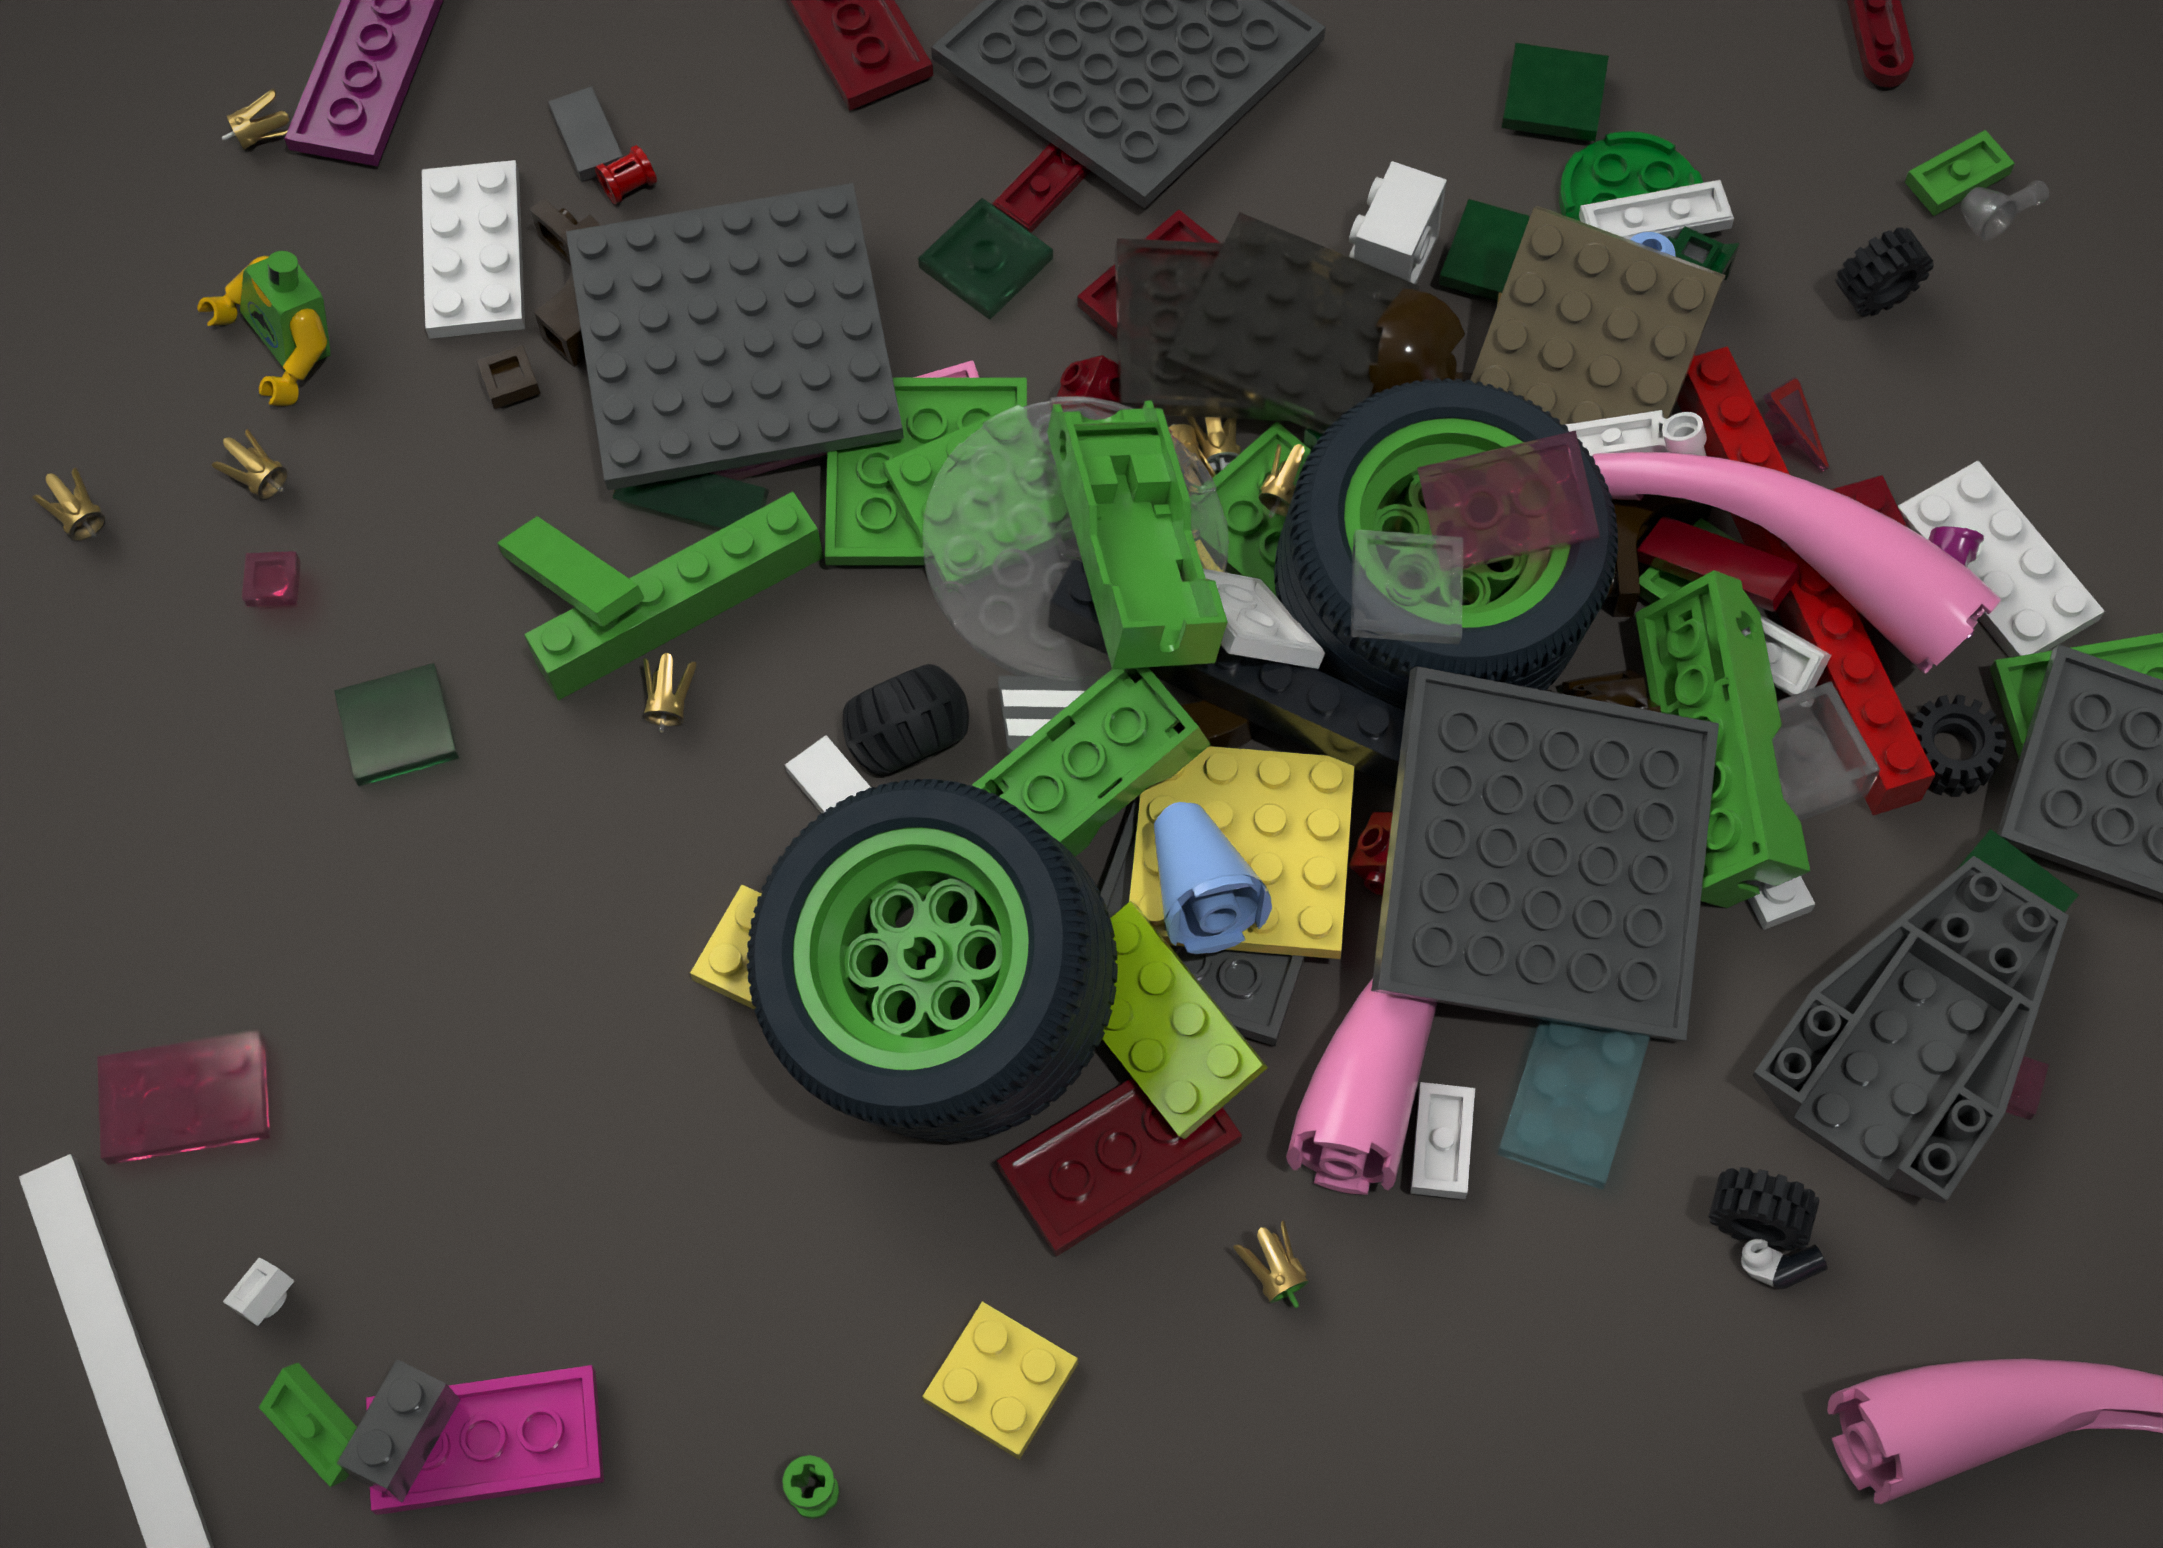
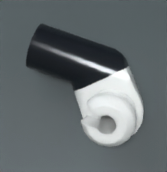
[1741,1239,1828,1289]

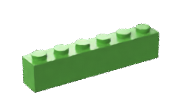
[524,492,824,701]

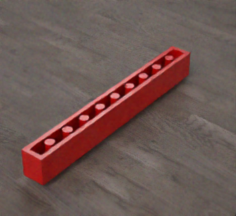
[1677,346,1935,816]

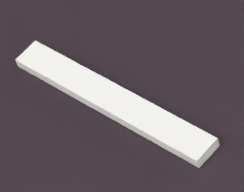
[19,1154,214,1548]

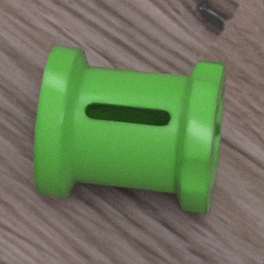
[782,1455,840,1519]

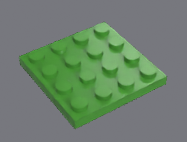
[825,378,1027,565]

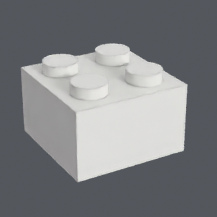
[1346,161,1447,305]

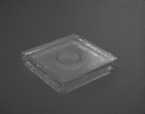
[1351,529,1463,645]

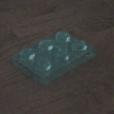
[1497,1019,1650,1190]

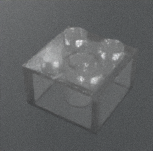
[1772,681,1881,821]

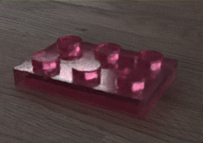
[1417,431,1600,574]
[97,1030,270,1165]

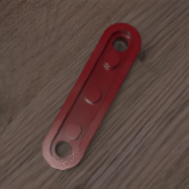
[1847,0,1914,87]

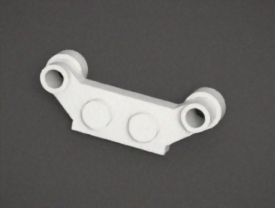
[1566,410,1707,456]

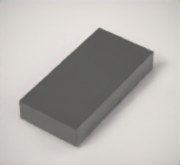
[548,86,623,182]

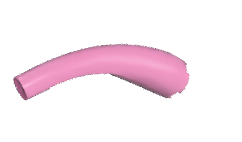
[1592,452,2001,674]
[1286,978,1437,1195]
[1827,1359,2163,1504]

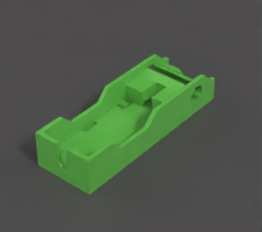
[1047,401,1228,669]
[1635,570,1810,908]
[948,667,1211,924]

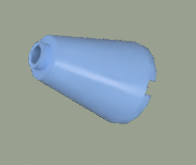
[1154,802,1272,954]

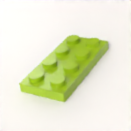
[1102,901,1268,1139]

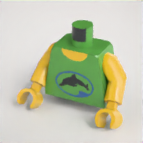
[197,251,331,406]

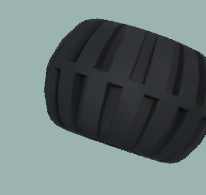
[842,664,969,776]

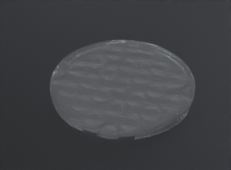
[922,396,1229,682]

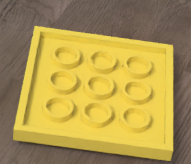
[1129,746,1354,959]

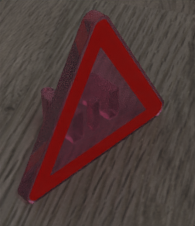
[1763,377,1829,472]

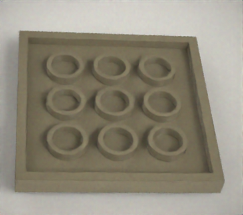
[1470,206,1726,425]

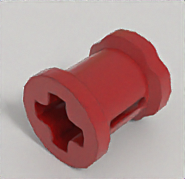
[594,145,657,205]

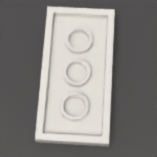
[422,160,525,339]
[1898,461,2105,657]

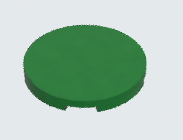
[1559,131,1703,221]

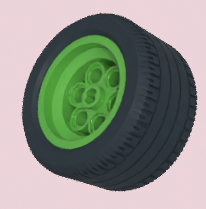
[1274,378,1618,711]
[747,779,1118,1142]

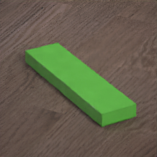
[497,516,645,627]

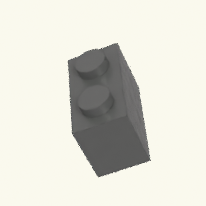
[337,1359,460,1503]

